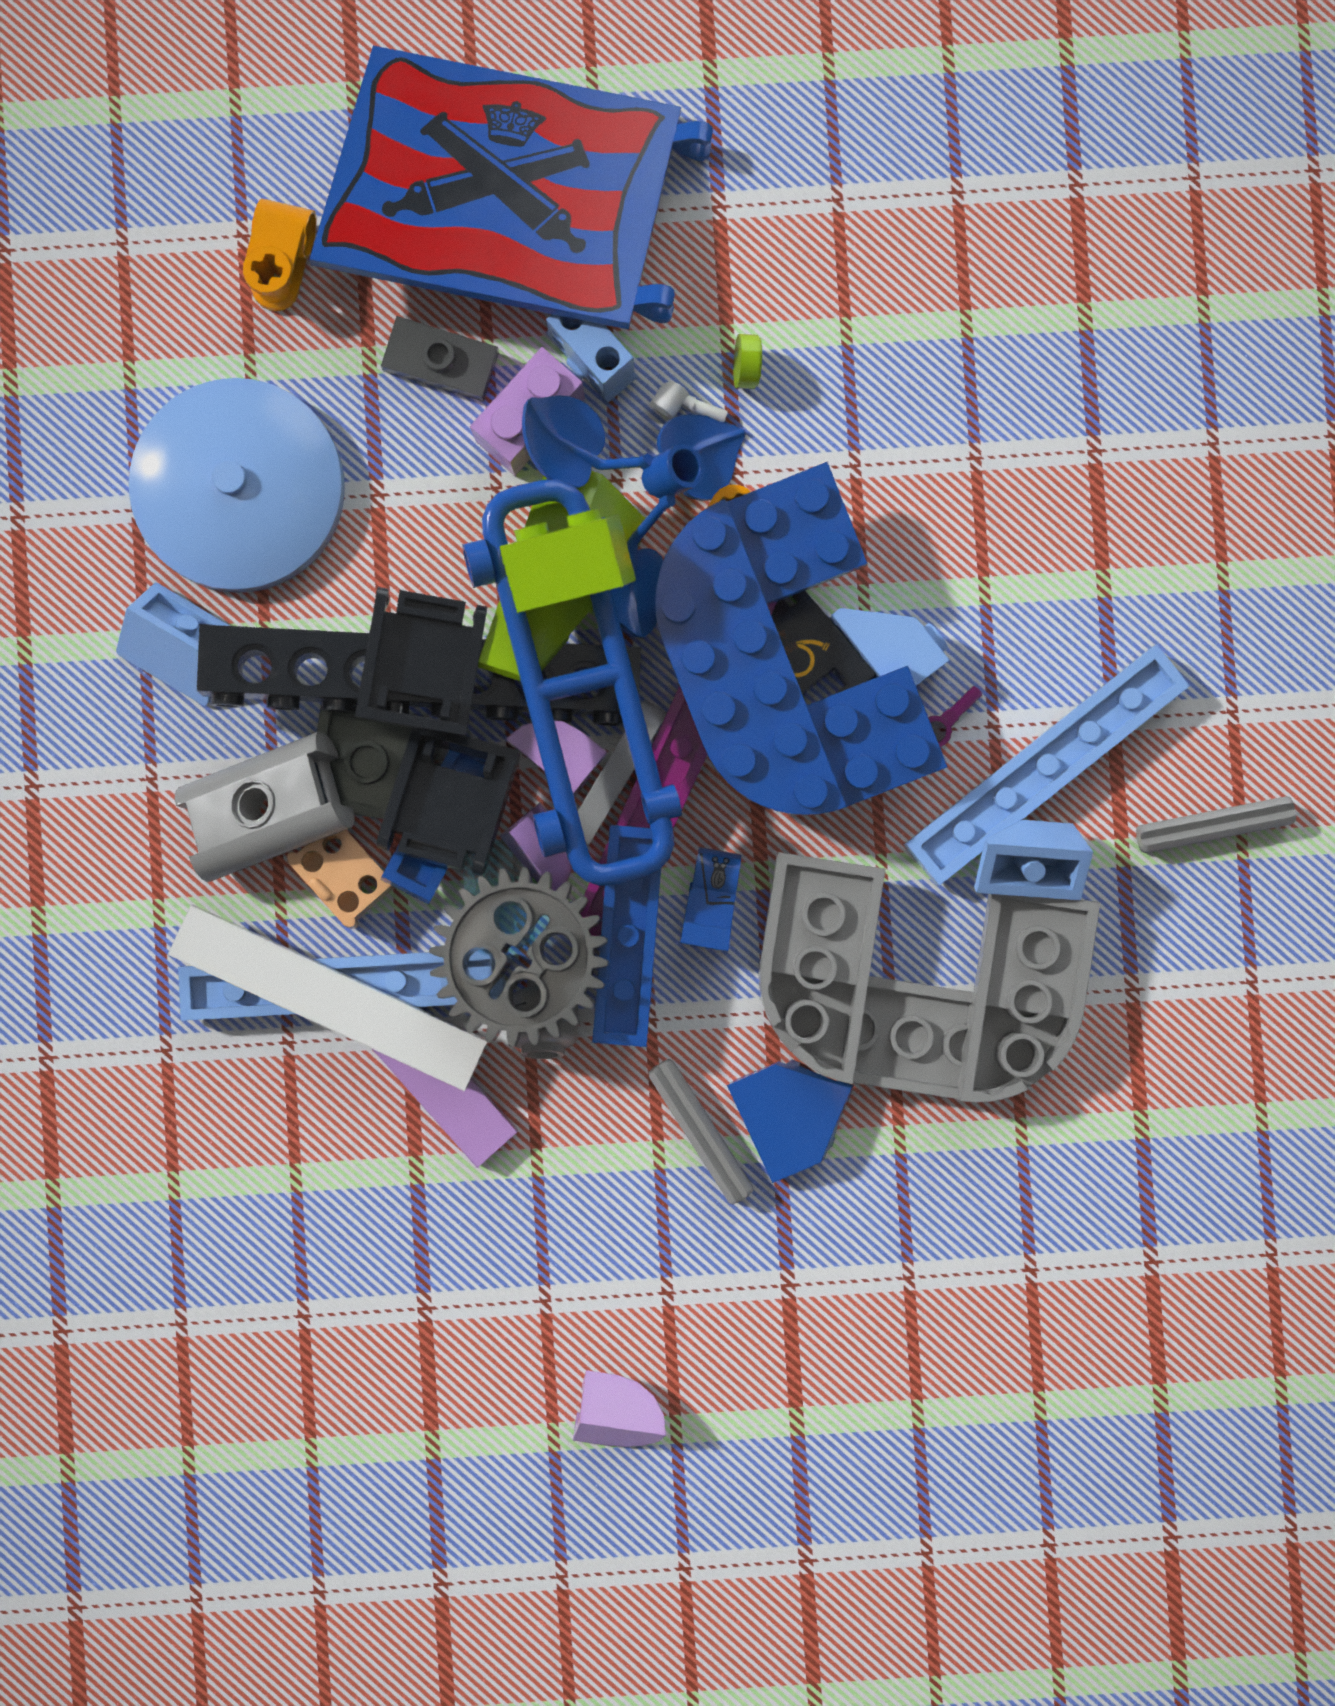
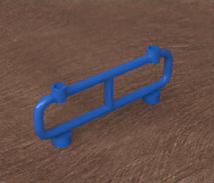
[462,479,682,886]

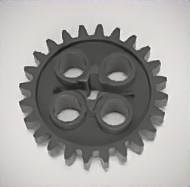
[429,867,609,1047]

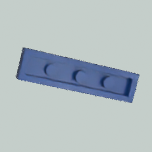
[592,825,661,1047]

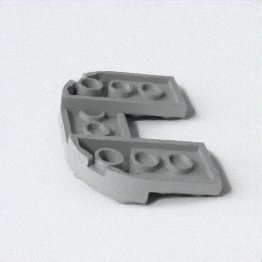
[758,852,1101,1102]

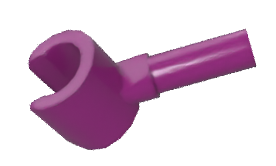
[928,686,982,747]

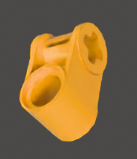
[243,198,317,311]

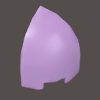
[506,721,607,797]
[499,803,572,891]
[573,1370,666,1447]

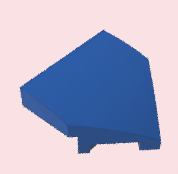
[727,1059,854,1183]

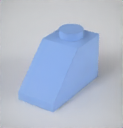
[829,608,949,687]
[974,820,1093,900]

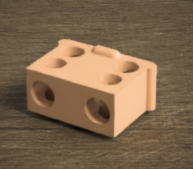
[287,830,395,929]

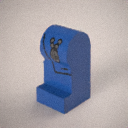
[680,847,741,952]

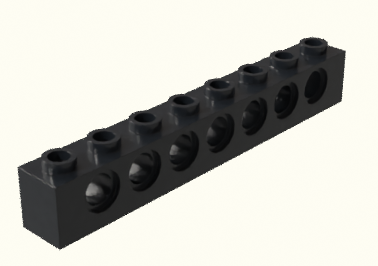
[197,624,641,726]

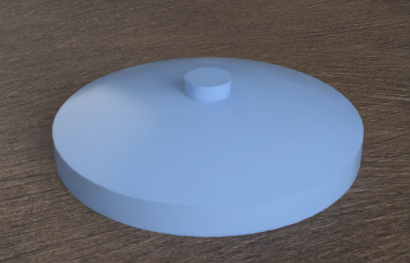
[129,378,345,593]

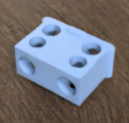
[546,314,638,403]

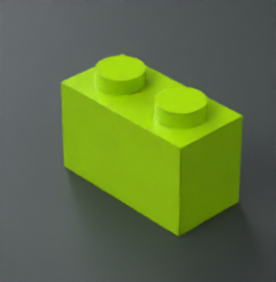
[499,508,636,613]

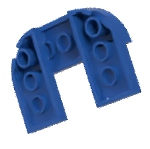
[655,462,948,815]

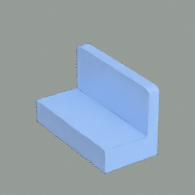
[116,582,230,706]

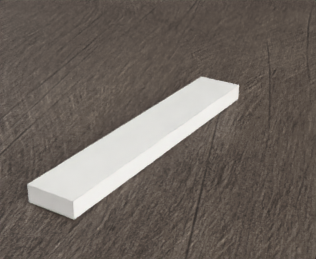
[168,905,488,1091]

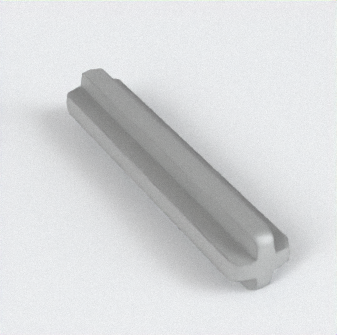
[1136,796,1296,853]
[649,1059,753,1205]

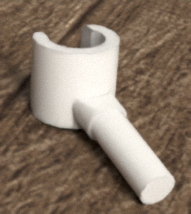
[650,381,728,423]

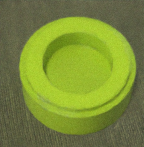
[733,334,762,389]

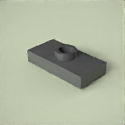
[381,316,499,402]

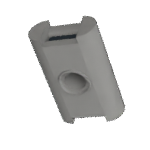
[175,731,355,882]

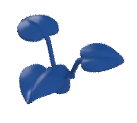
[522,395,746,638]

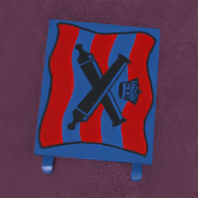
[309,45,713,330]

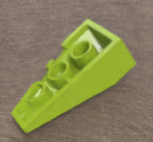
[478,471,645,681]

